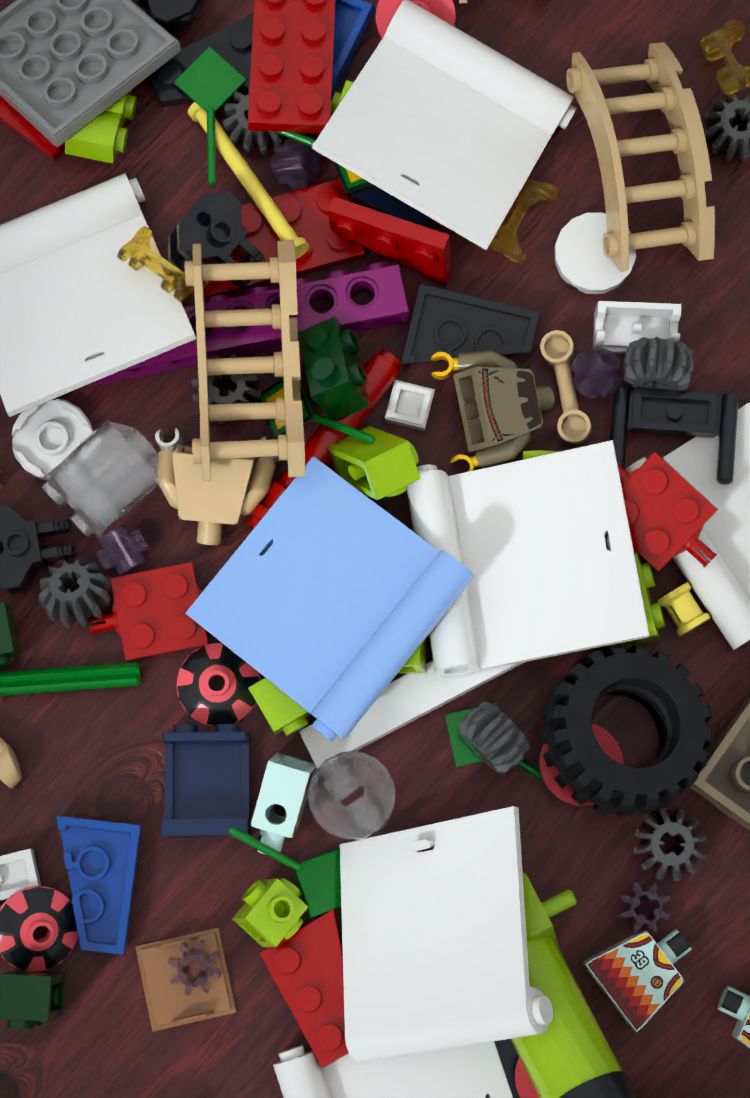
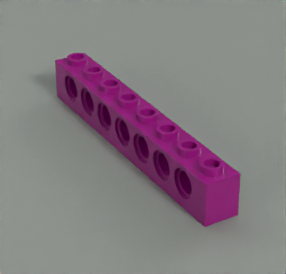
[88,262,409,387]

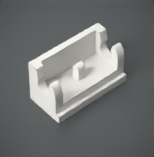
[593,301,681,354]

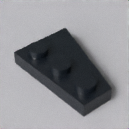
[148,15,253,107]
[401,284,540,365]

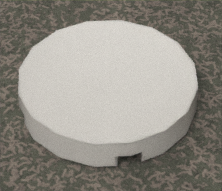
[554,212,636,294]
[12,399,95,481]

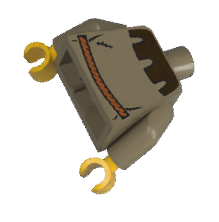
[431,350,555,472]

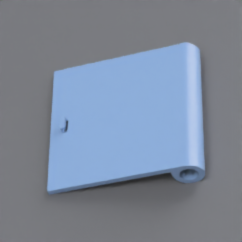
[185,456,475,742]

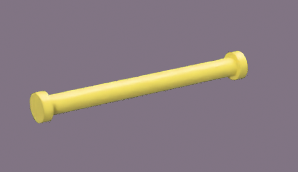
[188,102,309,259]

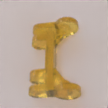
[699,19,750,94]
[489,178,561,264]
[117,226,208,301]

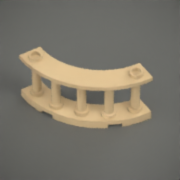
[566,42,715,272]
[185,240,305,481]

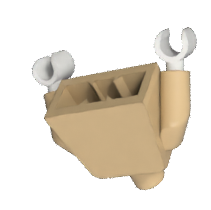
[155,428,279,545]

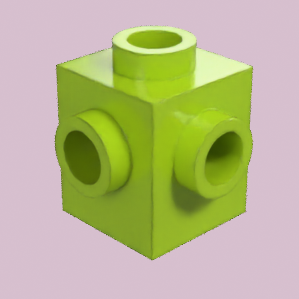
[232,878,308,947]

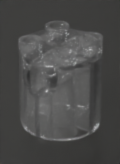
[41,420,161,539]
[308,751,396,841]

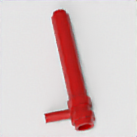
[246,349,401,530]

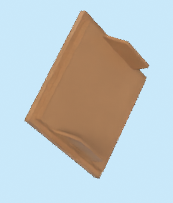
[135,928,236,1032]

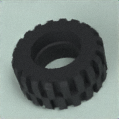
[540,644,714,816]

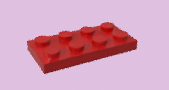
[248,0,336,133]
[203,179,365,298]

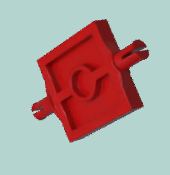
[618,452,719,572]
[88,562,209,661]

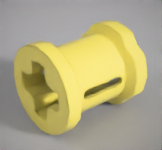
[657,582,711,637]

